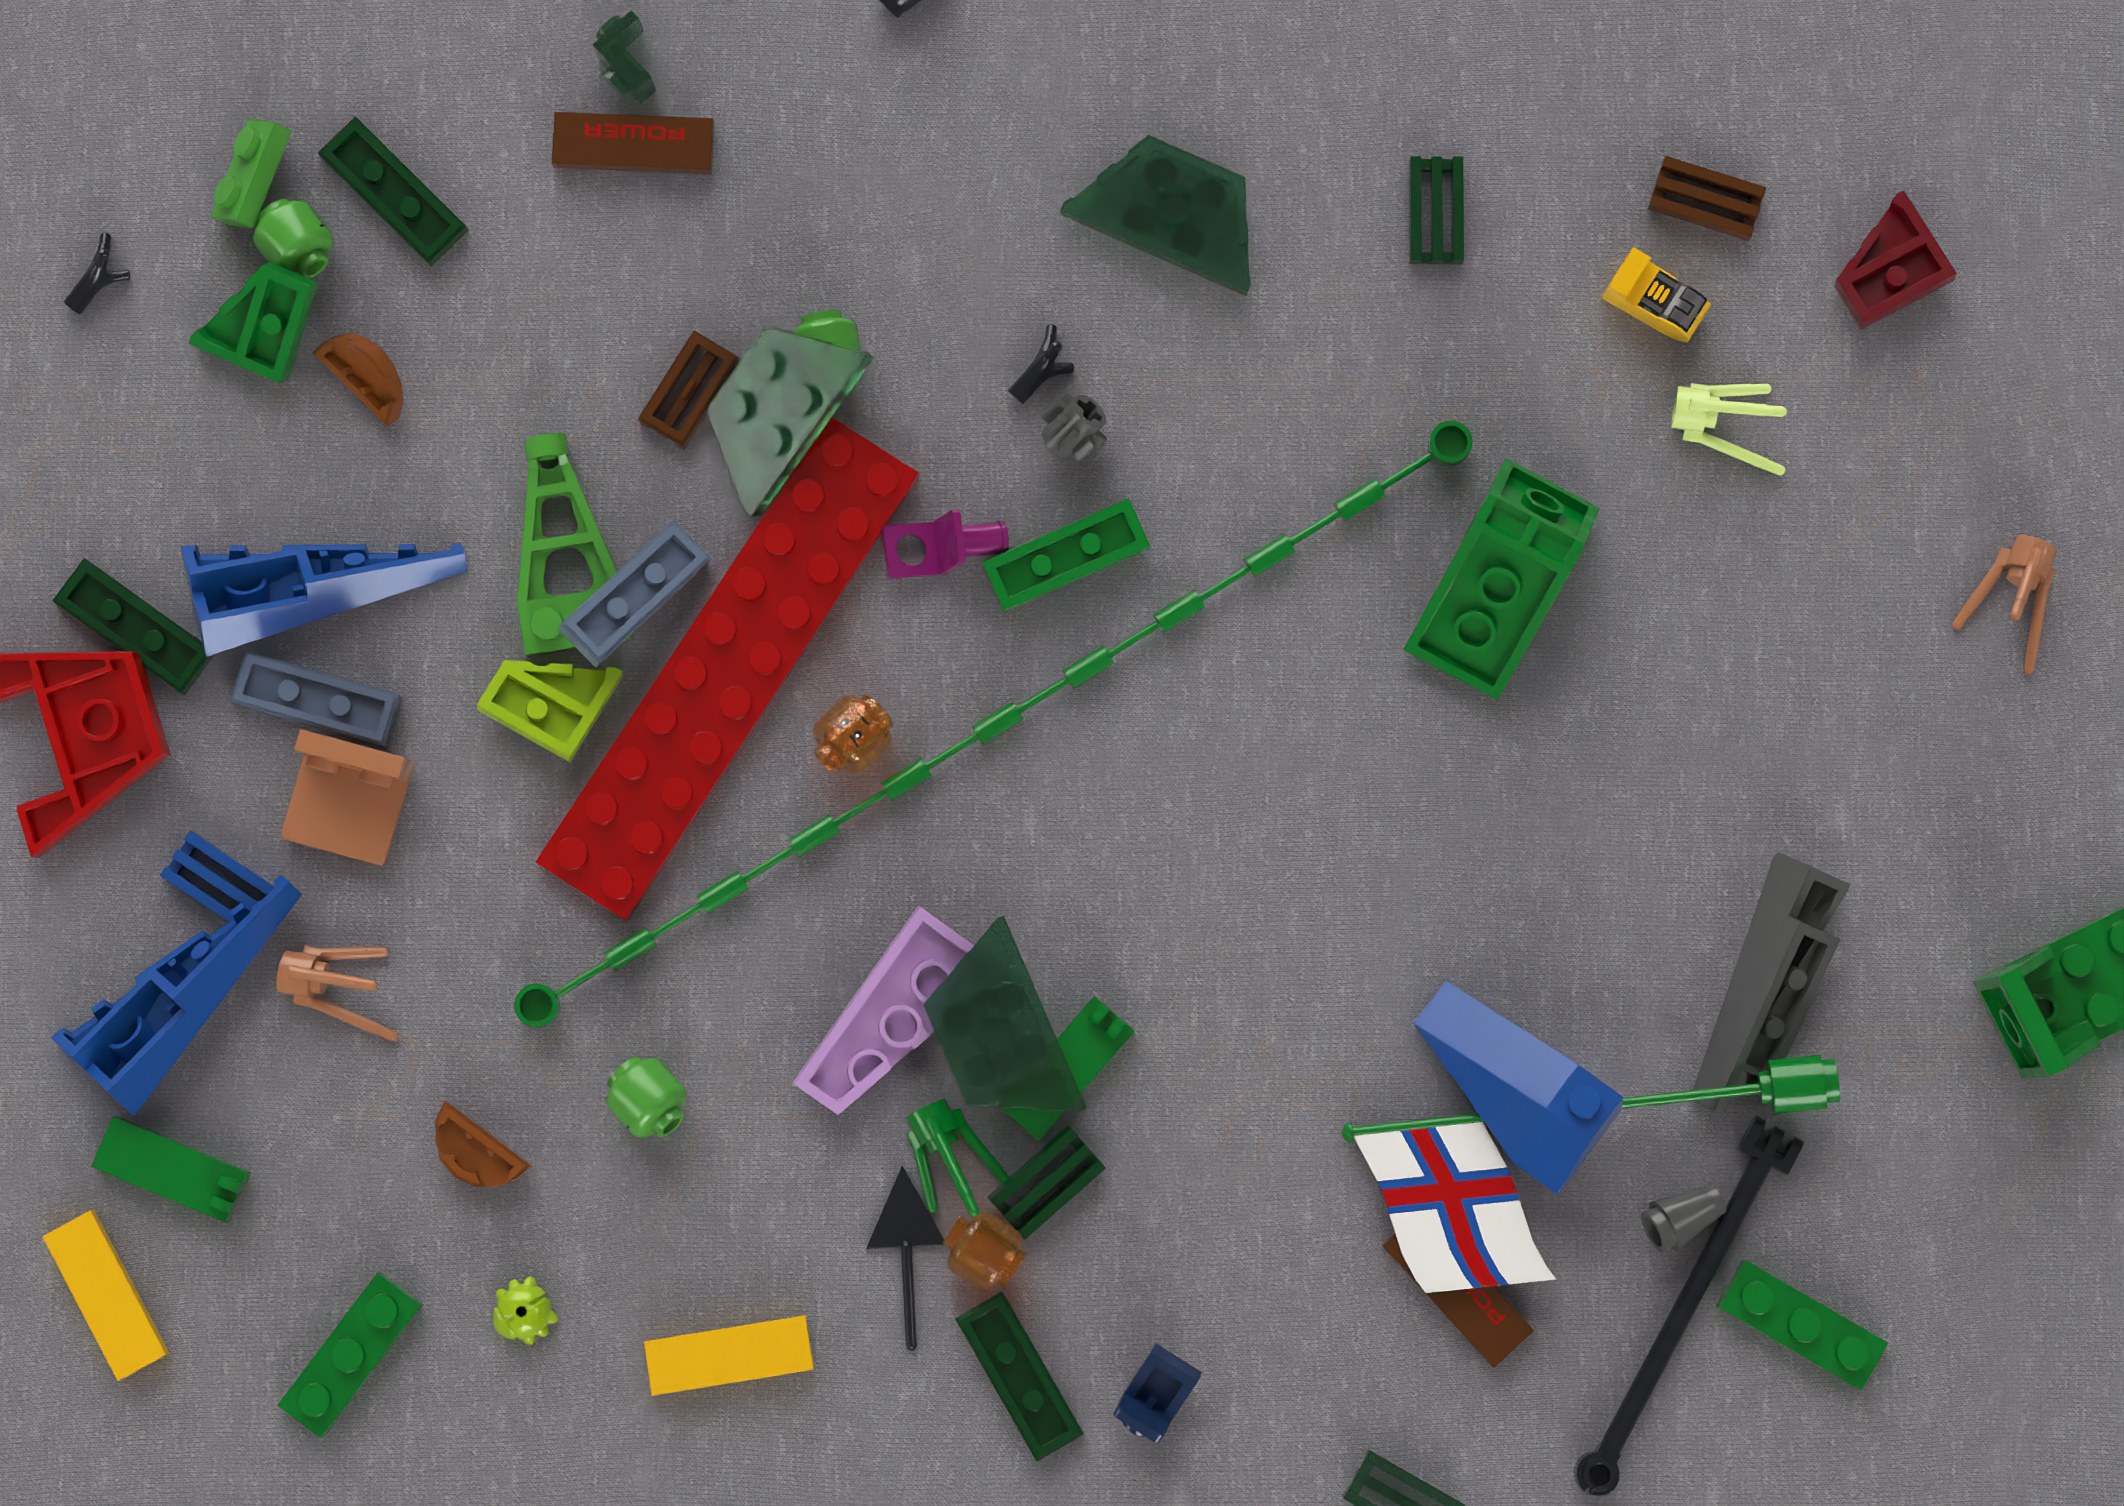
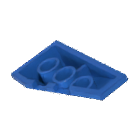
[1414,981,1623,1196]

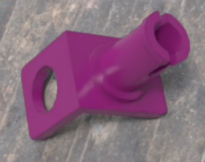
[882,509,1009,579]

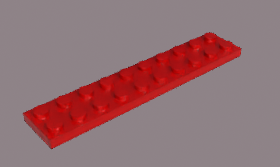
[535,416,920,921]

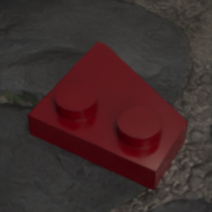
[1834,190,1957,330]

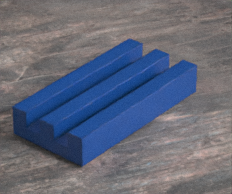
[159,831,276,922]

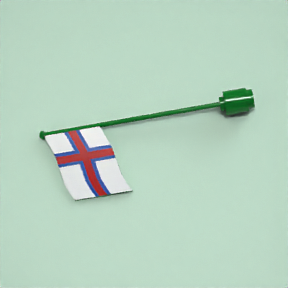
[1342,1055,1840,1293]

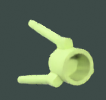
[1671,383,1787,476]

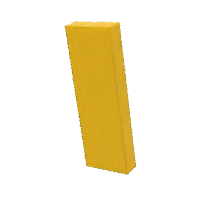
[42,1210,170,1381]
[644,1315,815,1396]

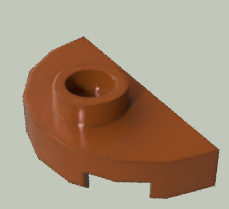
[312,333,403,426]
[435,1101,533,1187]

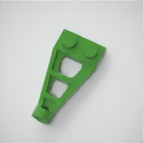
[517,433,633,657]

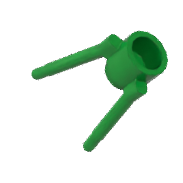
[906,1099,1009,1217]

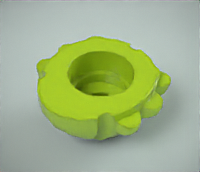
[492,1276,558,1345]

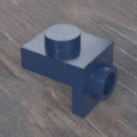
[1113,1343,1202,1443]

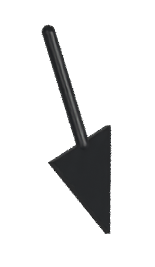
[866,1166,947,1351]

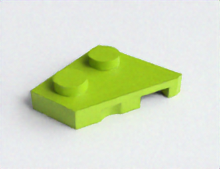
[476,660,623,763]

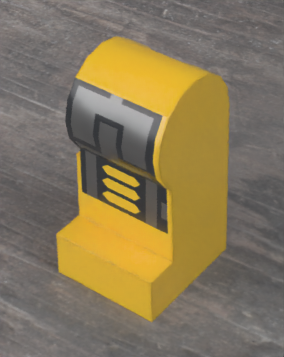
[1601,247,1711,343]

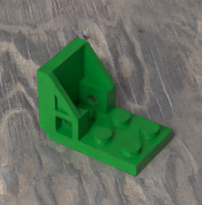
[1403,458,1600,700]
[1973,906,2124,1079]

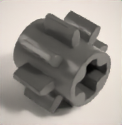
[1040,393,1107,461]

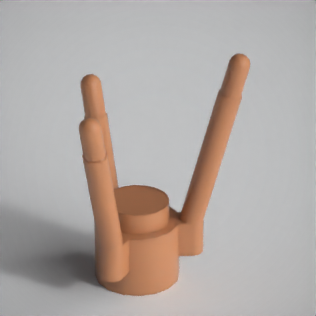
[1952,535,2057,675]
[276,945,398,1041]

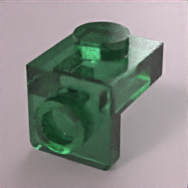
[593,11,656,104]

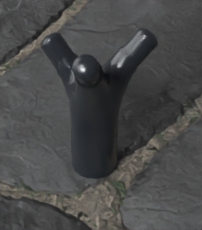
[63,233,130,315]
[1007,324,1074,404]

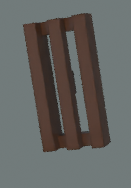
[1648,156,1767,241]
[638,330,740,450]

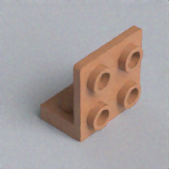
[281,729,415,866]

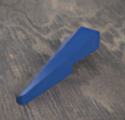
[181,544,467,657]
[51,875,302,1116]

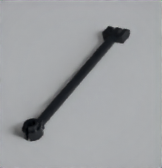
[1574,1115,1804,1496]

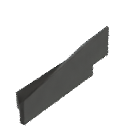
[1693,853,1851,1114]

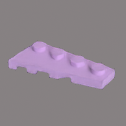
[792,906,1007,1115]

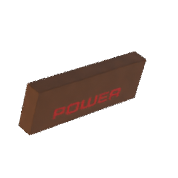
[552,112,715,174]
[1382,1234,1534,1368]

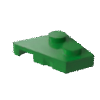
[189,262,318,384]

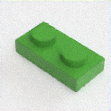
[210,120,292,229]

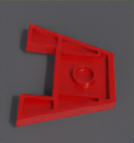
[0,651,171,858]

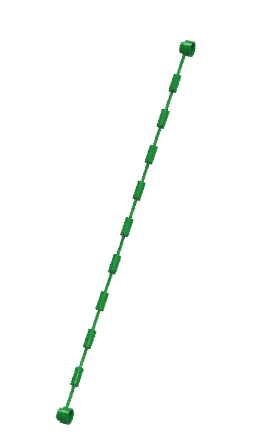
[514,421,1473,1028]

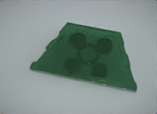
[1060,135,1251,296]
[706,327,874,516]
[923,916,1087,1113]

